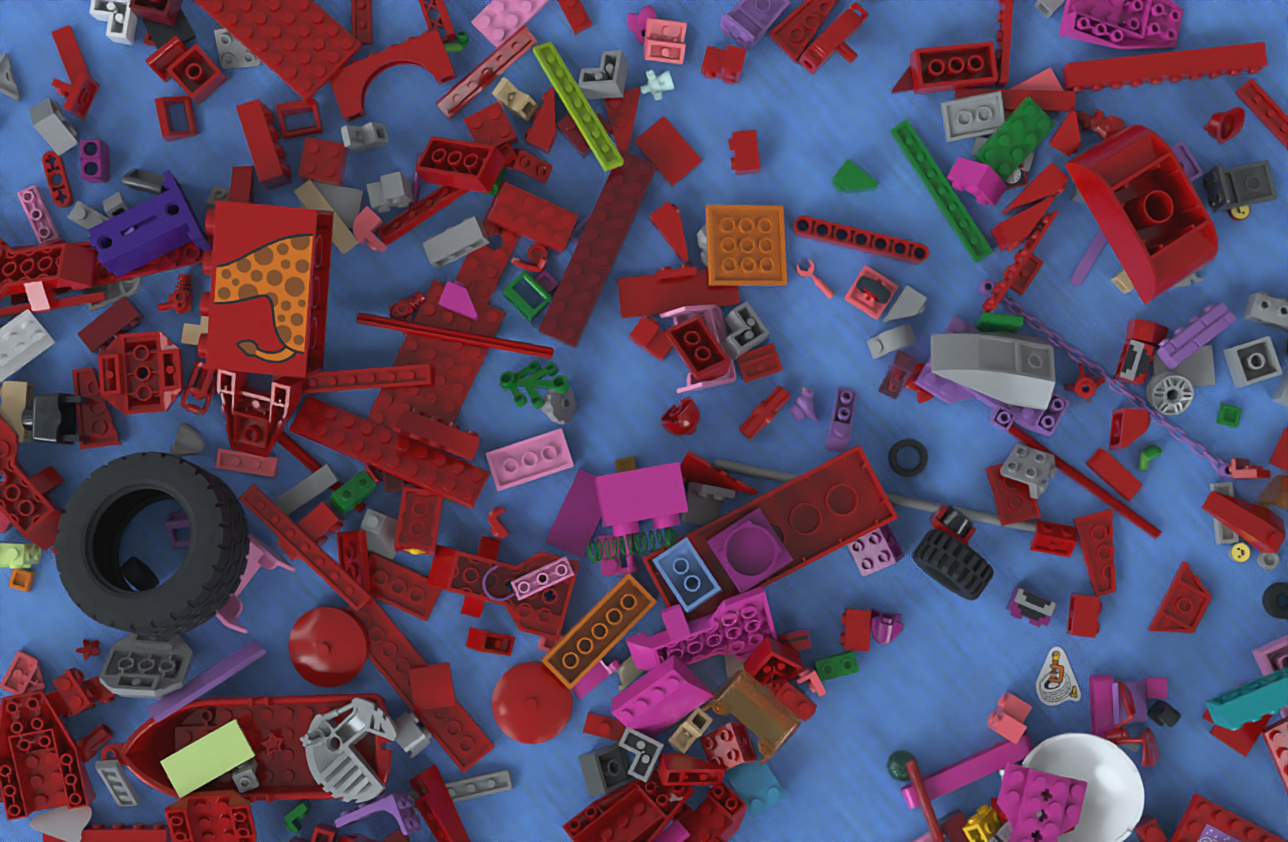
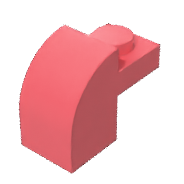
[353,206,387,253]

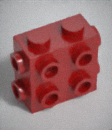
[765,674,817,722]

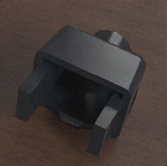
[22,393,91,445]

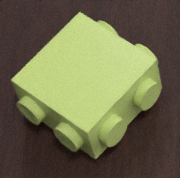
[0,542,42,569]

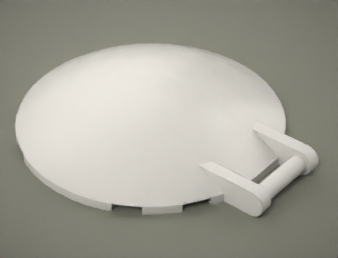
[999,732,1144,842]

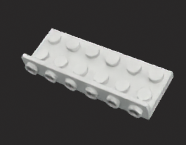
[0,309,55,382]

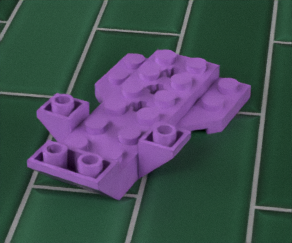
[914,315,1070,436]

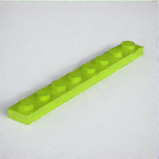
[533,41,624,172]

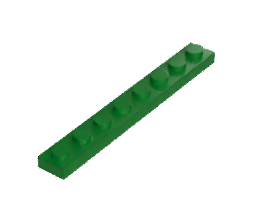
[889,119,993,264]

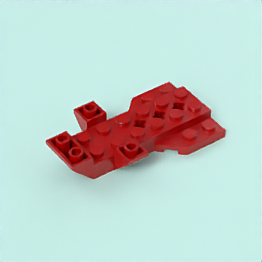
[0,238,98,313]
[0,414,66,551]
[427,535,580,641]
[672,782,748,842]

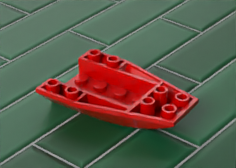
[562,770,694,842]
[165,790,257,842]

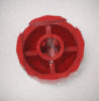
[660,397,701,436]

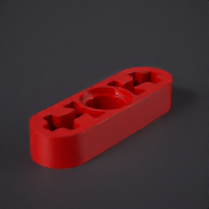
[42,151,74,208]

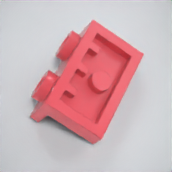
[795,666,827,697]

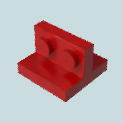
[51,71,100,120]

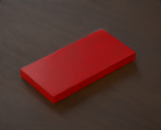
[368,551,442,622]

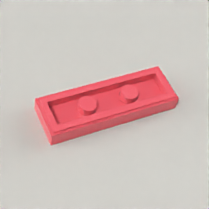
[215,448,279,477]

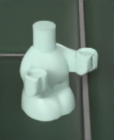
[640,69,675,101]

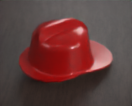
[1203,107,1245,144]

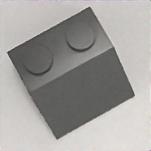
[578,743,633,796]

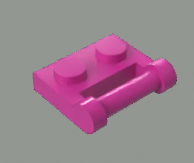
[598,533,638,576]

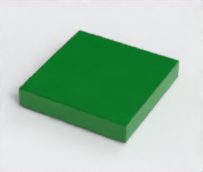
[974,312,1024,332]

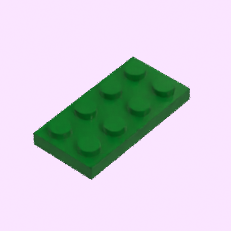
[973,97,1056,182]

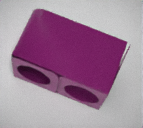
[80,140,110,184]

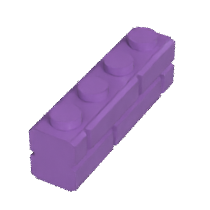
[1156,302,1236,370]

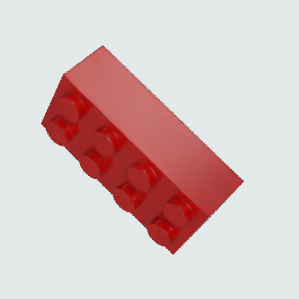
[909,41,998,95]
[236,99,293,190]
[415,136,506,193]
[486,182,579,253]

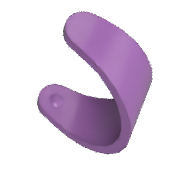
[483,564,515,601]

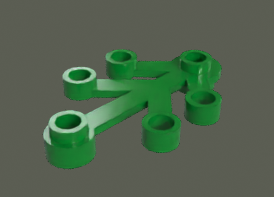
[500,361,570,409]

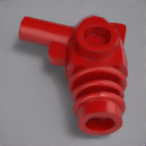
[157,274,192,315]
[388,290,426,335]

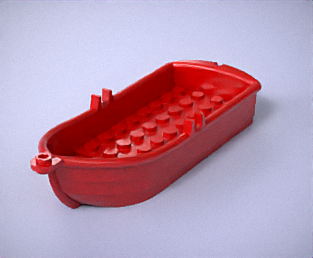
[101,693,392,803]

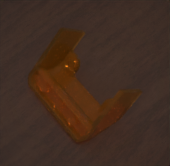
[701,670,801,765]

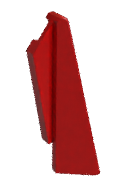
[409,764,471,842]

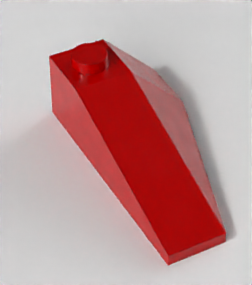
[680,450,758,495]

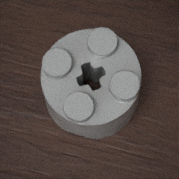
[393,711,432,758]

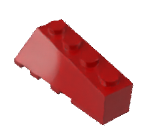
[393,407,482,461]

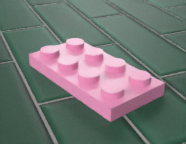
[471,0,550,48]
[485,428,574,491]

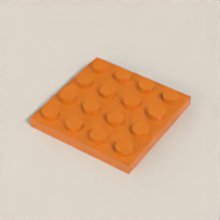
[705,205,787,286]

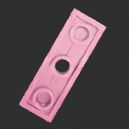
[17,185,61,244]
[510,556,575,600]

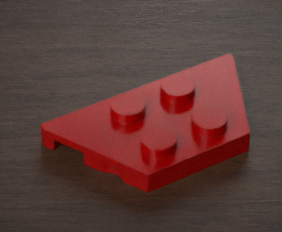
[1147,561,1212,633]

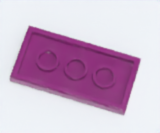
[545,469,601,558]

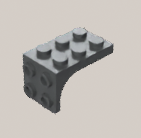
[1203,160,1278,213]

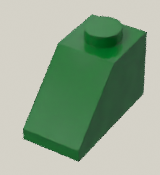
[831,159,879,194]

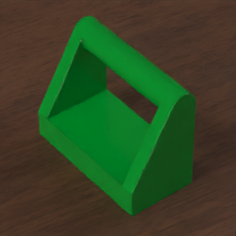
[502,270,553,323]

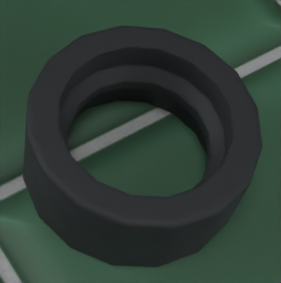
[888,439,928,477]
[120,556,159,591]

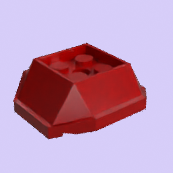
[98,331,184,415]

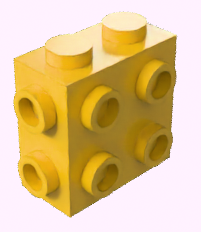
[962,804,1004,842]

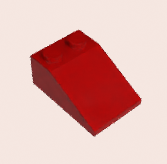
[1001,162,1069,215]
[990,196,1054,252]

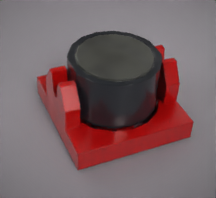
[929,504,976,545]

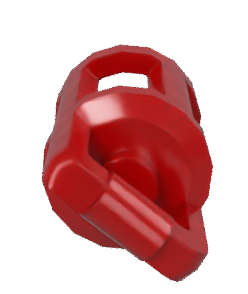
[180,360,218,414]

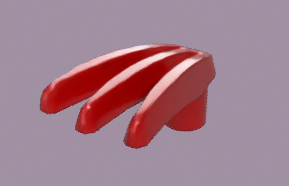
[511,256,548,272]

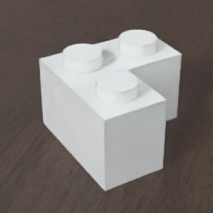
[89,0,138,45]

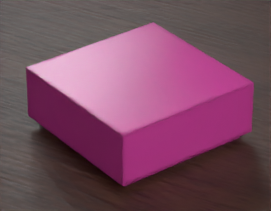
[1144,677,1167,699]

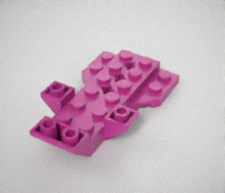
[626,586,778,672]
[997,762,1088,842]

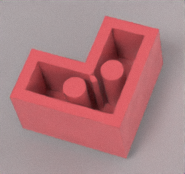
[987,692,1032,745]

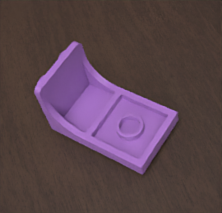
[720,0,791,51]
[334,791,421,835]

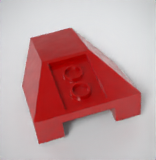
[0,690,96,821]

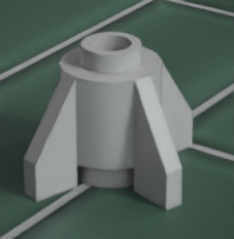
[171,423,205,457]

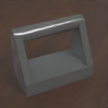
[122,168,167,195]

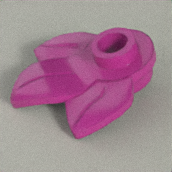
[627,5,657,45]

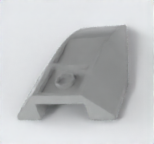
[931,331,1056,410]

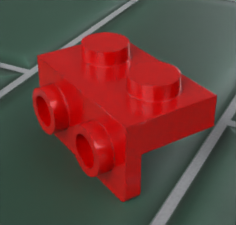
[487,506,511,539]

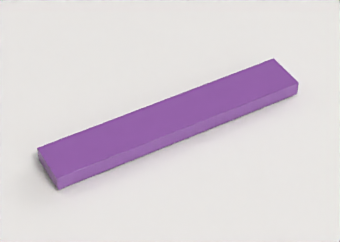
[147,640,266,723]

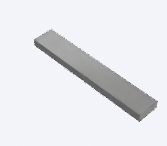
[407,768,513,811]

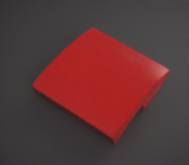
[409,662,456,712]

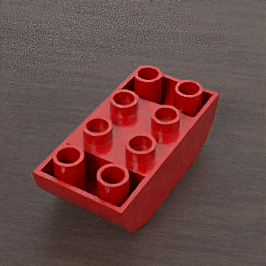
[1064,124,1218,304]

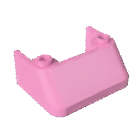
[660,305,736,393]
[215,533,296,634]

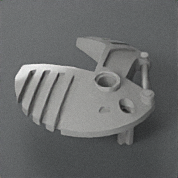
[300,697,399,803]

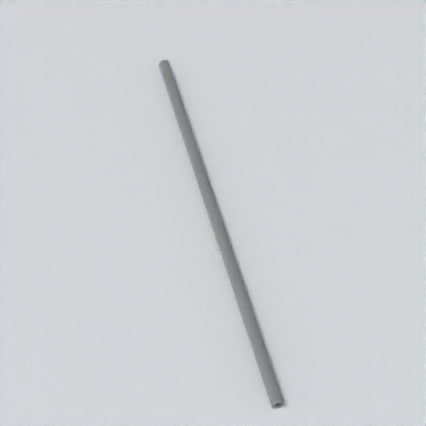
[715,458,1036,533]

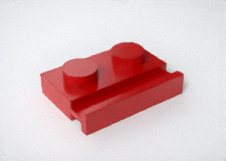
[736,343,783,383]

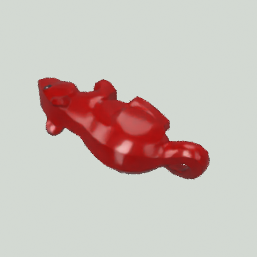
[1076,109,1126,140]

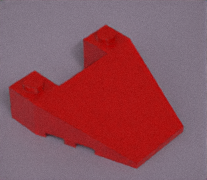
[217,370,302,458]

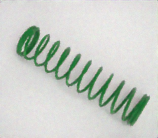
[587,527,676,563]

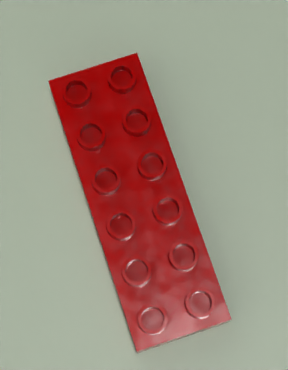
[642,445,898,622]

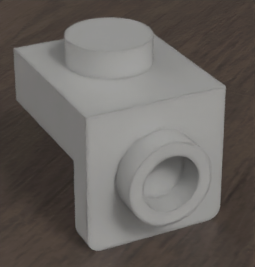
[232,758,259,793]

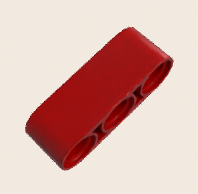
[1086,448,1143,502]

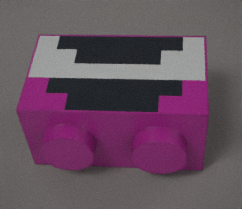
[1006,587,1057,627]

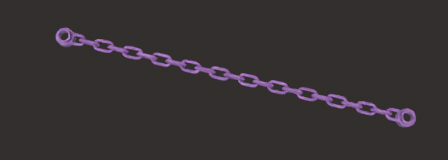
[978,279,1232,479]

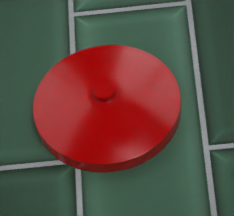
[288,606,369,687]
[492,662,573,744]

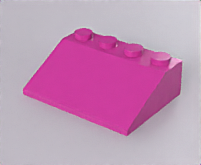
[611,655,715,738]

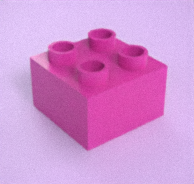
[595,462,688,536]

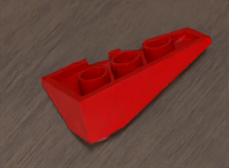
[1201,491,1286,553]

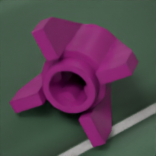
[871,608,904,645]

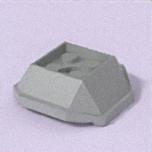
[99,633,194,699]

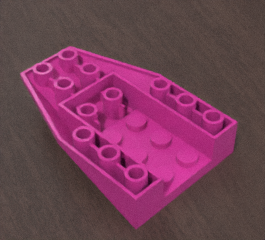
[1059,0,1183,49]

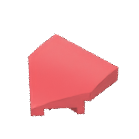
[0,649,45,695]

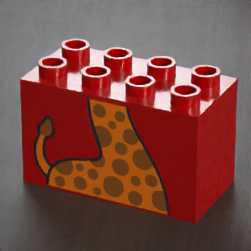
[198,200,334,378]

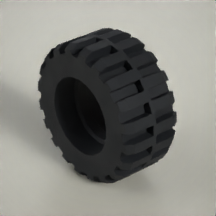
[912,529,994,601]

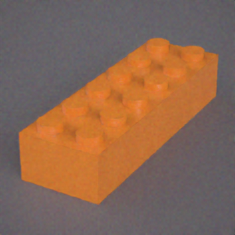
[540,573,657,690]

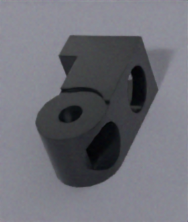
[1147,699,1181,727]

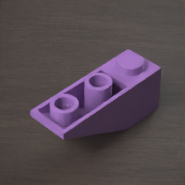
[825,387,857,453]

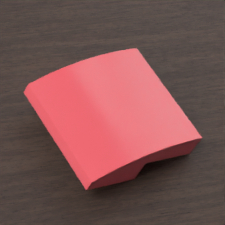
[644,17,687,64]

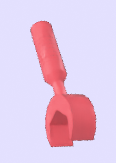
[796,259,835,299]

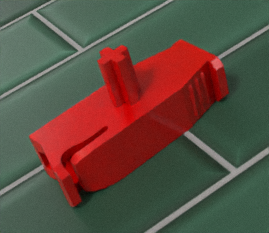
[799,2,868,75]

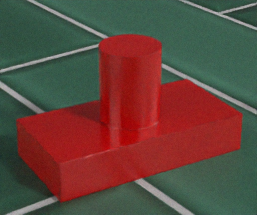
[583,712,626,742]

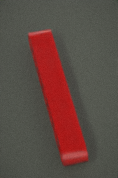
[792,216,929,265]

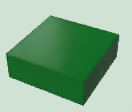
[1216,403,1242,428]

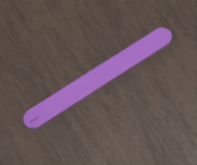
[1070,228,1107,286]

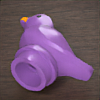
[789,387,819,423]

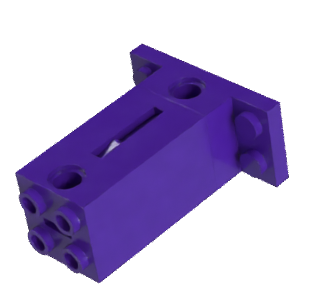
[88,170,213,277]

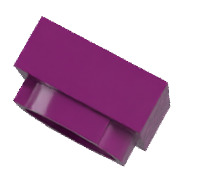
[707,507,793,594]

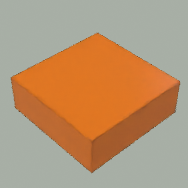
[8,568,36,592]

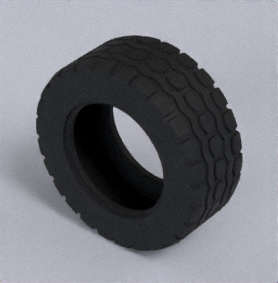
[55,452,250,637]

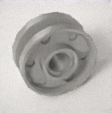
[1146,370,1194,415]

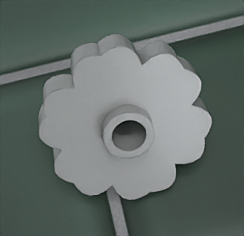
[541,386,577,425]

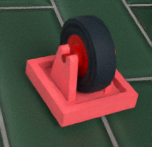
[843,265,899,320]

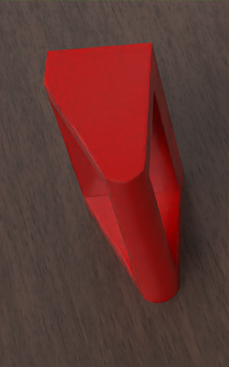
[145,35,189,83]
[154,96,198,142]
[275,98,323,139]

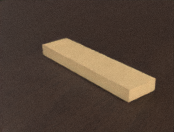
[294,179,359,255]

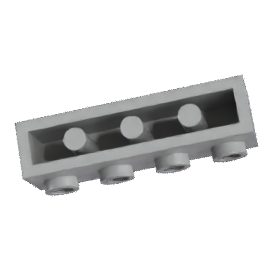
[1243,291,1288,332]

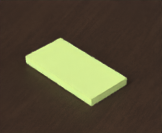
[160,719,256,798]

